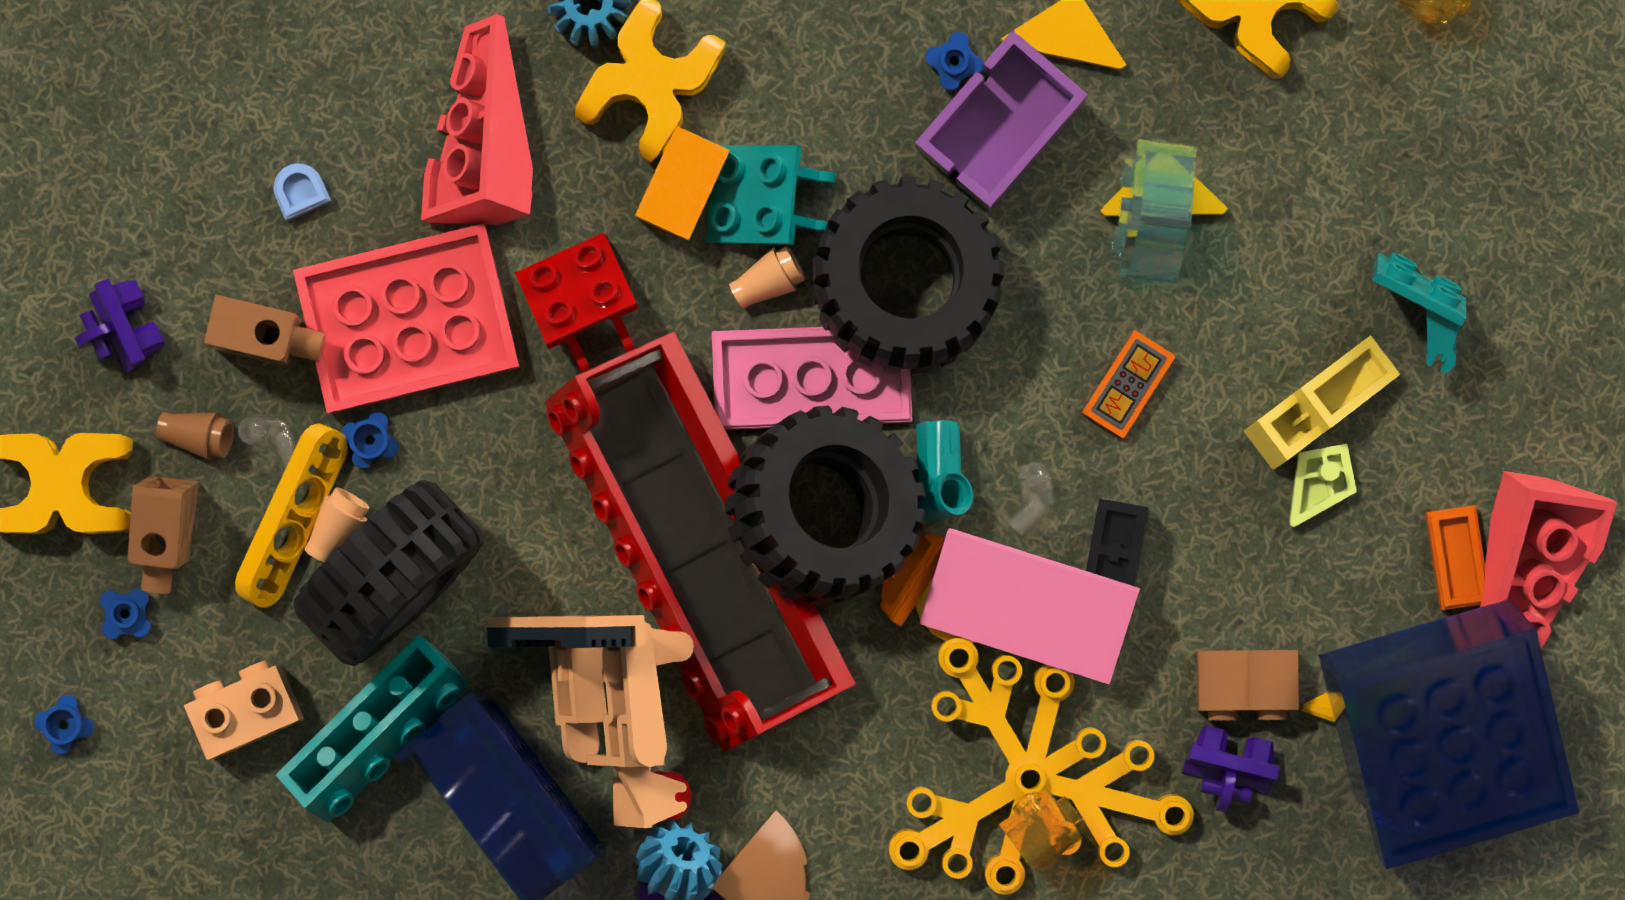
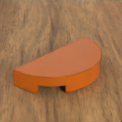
[880,533,945,627]

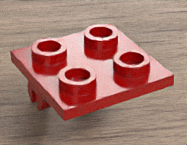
[515,232,639,373]

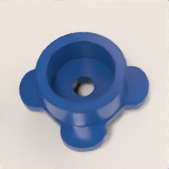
[925,32,983,90]
[342,412,399,469]
[100,588,151,639]
[34,695,94,754]

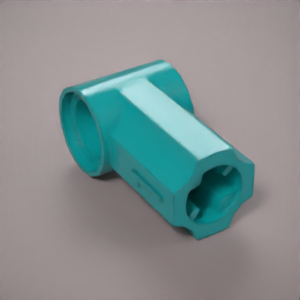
[916,420,973,524]

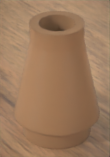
[156,412,234,460]

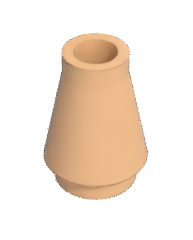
[729,246,806,309]
[304,487,369,563]

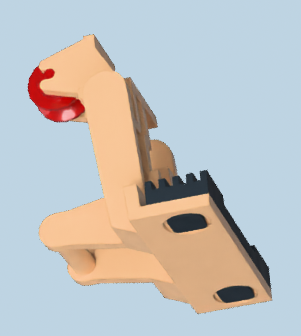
[487,615,694,828]

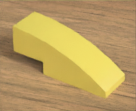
[1244,335,1401,470]

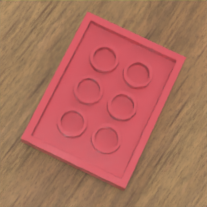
[293,223,521,415]

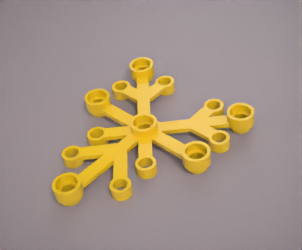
[888,637,1194,895]

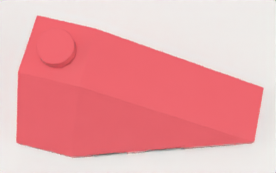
[421,14,533,225]
[1473,471,1617,682]

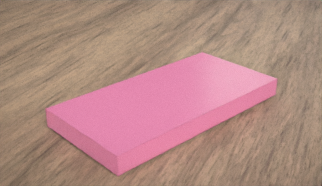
[712,327,912,430]
[919,528,1140,685]

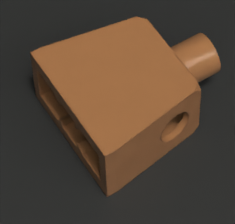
[204,294,326,367]
[128,476,200,594]

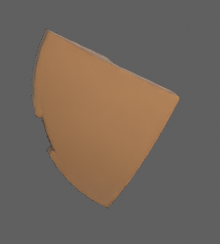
[712,810,810,900]

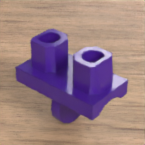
[75,278,165,375]
[1181,725,1280,813]

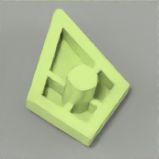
[1289,444,1357,527]

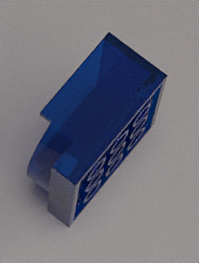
[1318,599,1579,870]
[394,693,607,900]

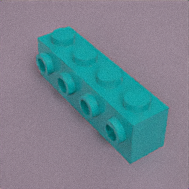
[276,634,470,823]

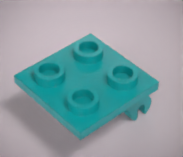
[705,145,837,245]
[1372,252,1466,373]

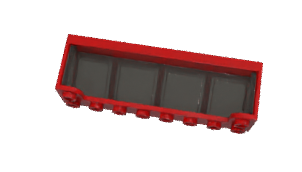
[544,331,856,752]

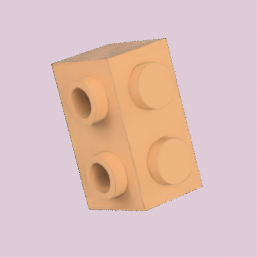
[184,660,305,760]

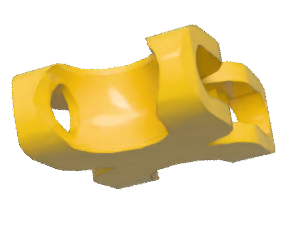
[575,0,726,164]
[1176,0,1338,79]
[0,433,133,534]

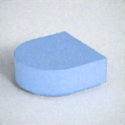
[273,163,332,221]

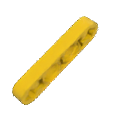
[235,423,348,608]

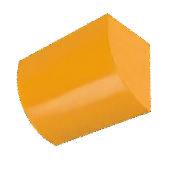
[635,126,730,240]

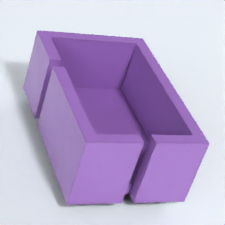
[915,30,1088,212]

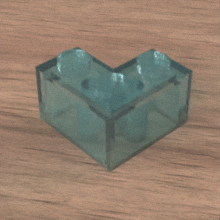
[1111,139,1197,284]

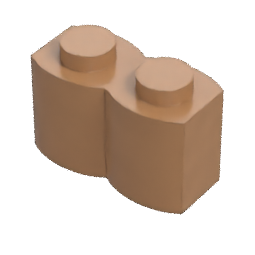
[1196,650,1299,720]

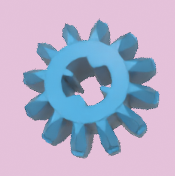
[548,0,631,48]
[635,819,722,900]

